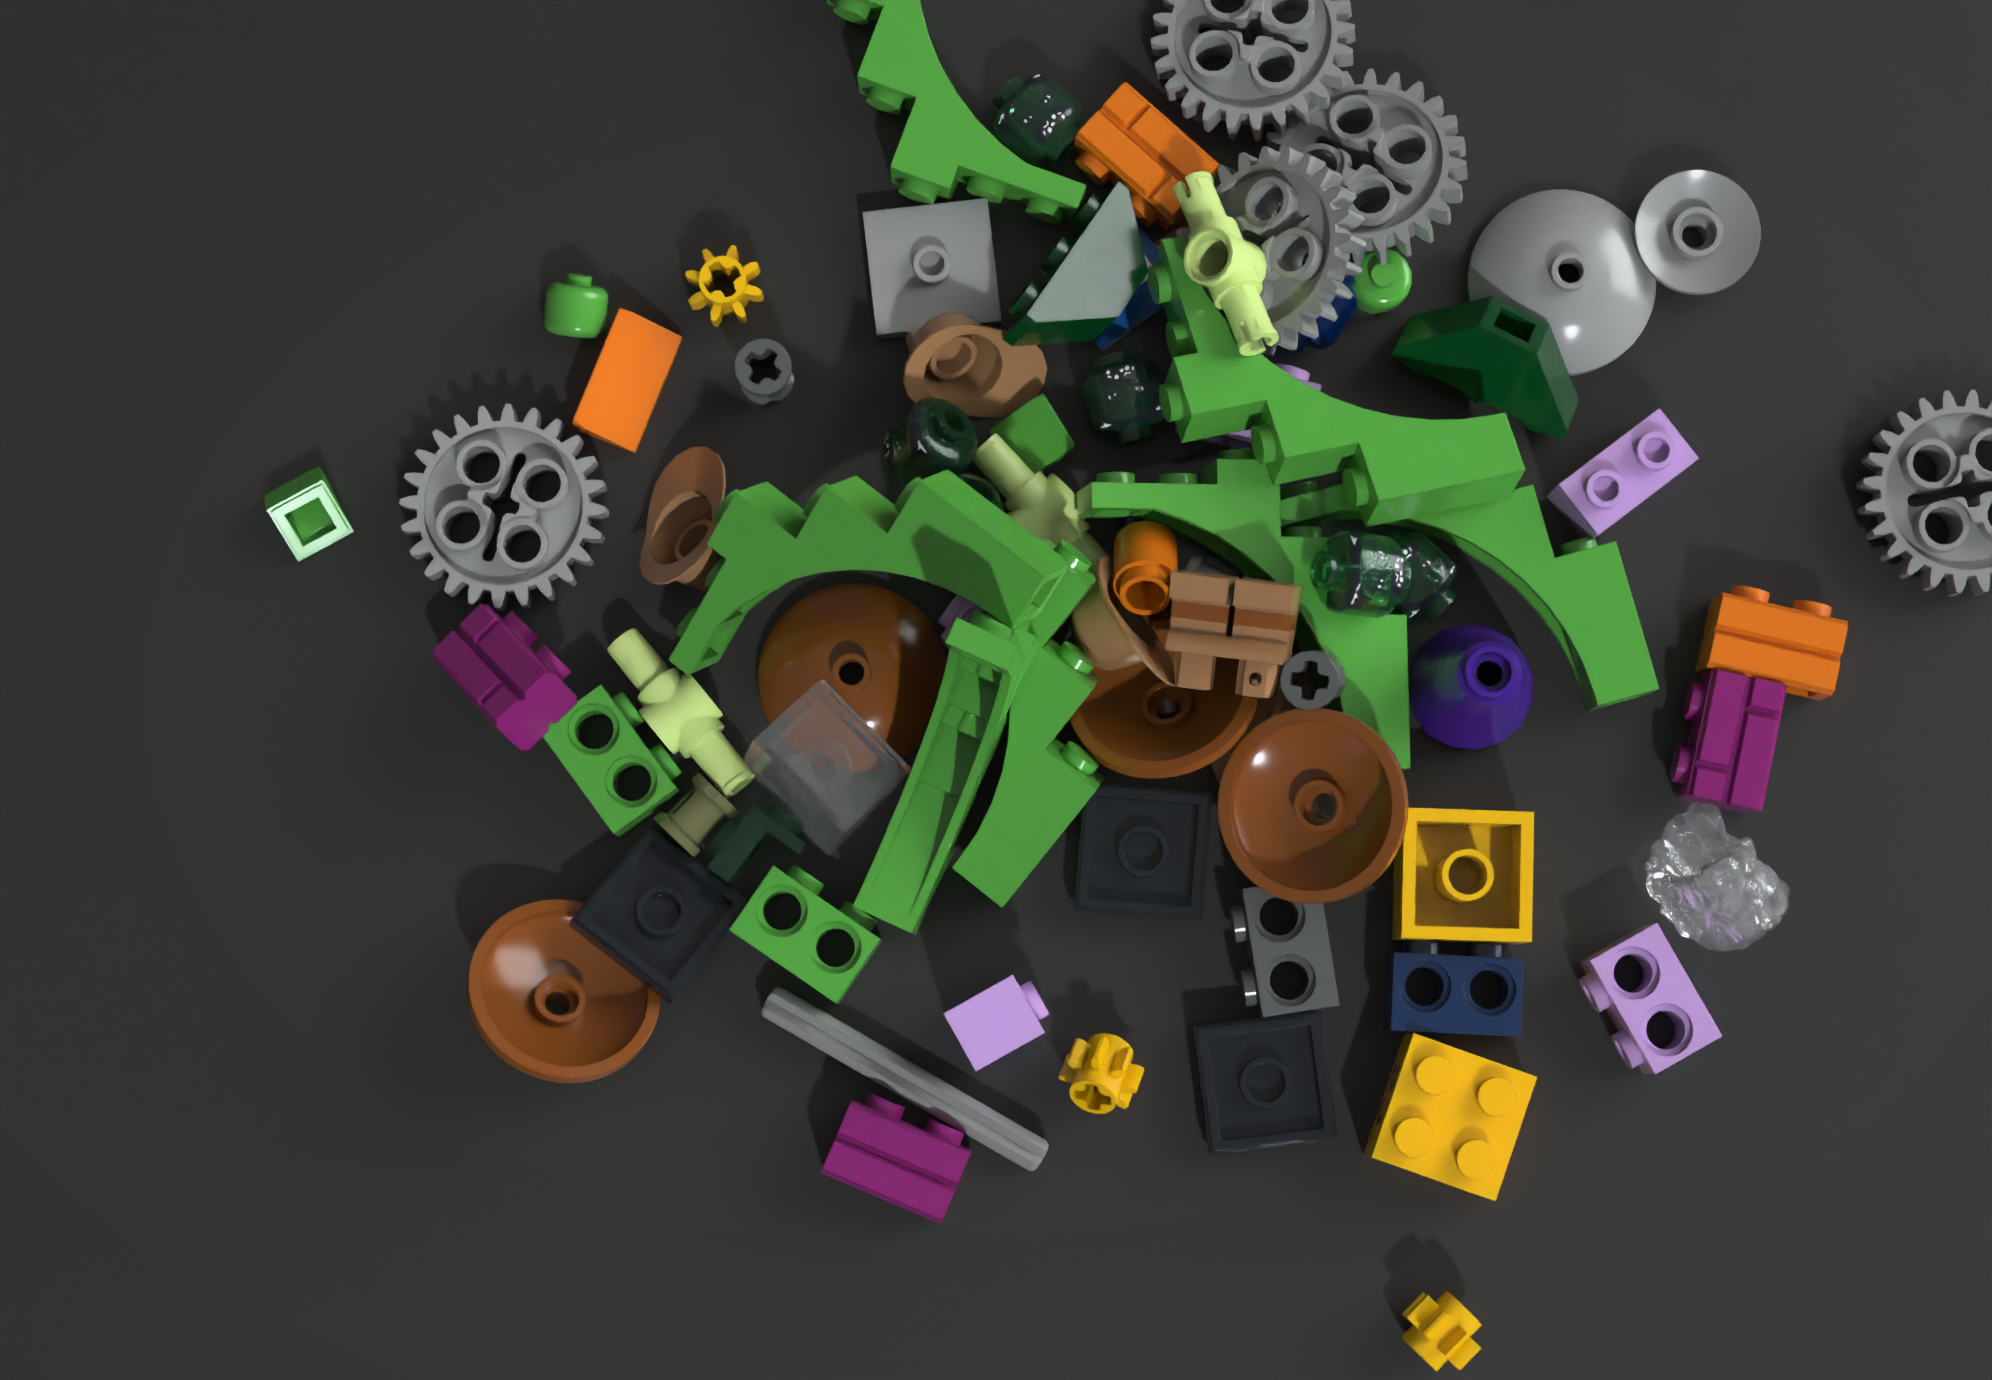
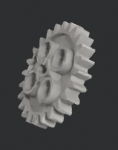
[1151,0,1356,141]
[1266,69,1468,267]
[1176,146,1366,356]
[1856,389,1992,597]
[399,404,609,612]

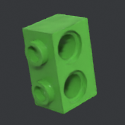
[543,685,682,837]
[729,864,882,1004]

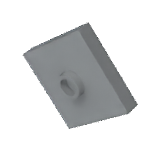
[863,198,1002,339]

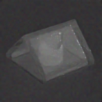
[743,678,912,856]

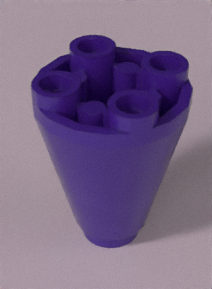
[1408,623,1535,751]

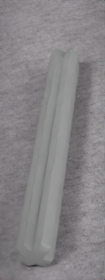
[761,987,1049,1171]

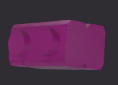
[432,604,577,751]
[1670,669,1787,814]
[821,1093,972,1224]

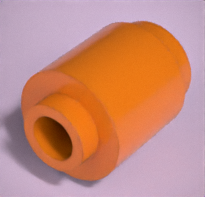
[1113,521,1178,615]

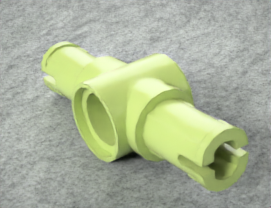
[1173,171,1279,356]
[969,433,1109,577]
[607,628,755,799]

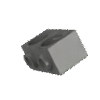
[1229,886,1340,1018]

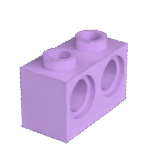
[1546,408,1699,539]
[1579,923,1722,1074]
[943,975,1050,1071]

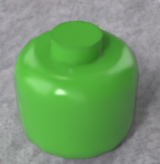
[1347,248,1412,315]
[543,273,609,338]

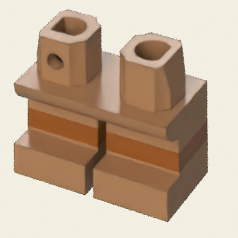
[1165,570,1303,698]

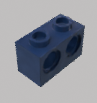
[1383,941,1524,1037]

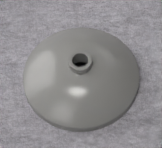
[1467,189,1656,376]

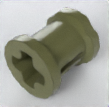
[653,773,739,857]

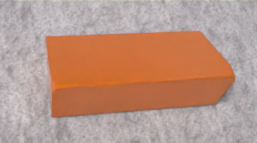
[572,308,683,453]

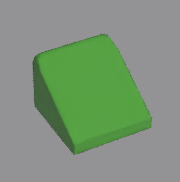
[988,393,1076,474]
[264,467,354,562]

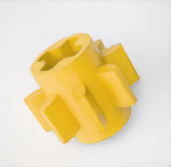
[685,245,764,327]
[1059,1033,1144,1114]
[1401,1290,1482,1372]

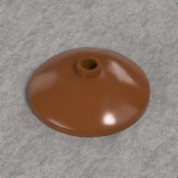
[758,583,947,773]
[1070,609,1258,779]
[1218,708,1409,904]
[466,899,661,1083]

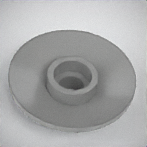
[1634,170,1761,295]

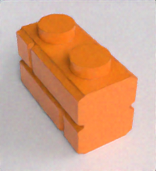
[1074,82,1220,232]
[1696,585,1848,701]

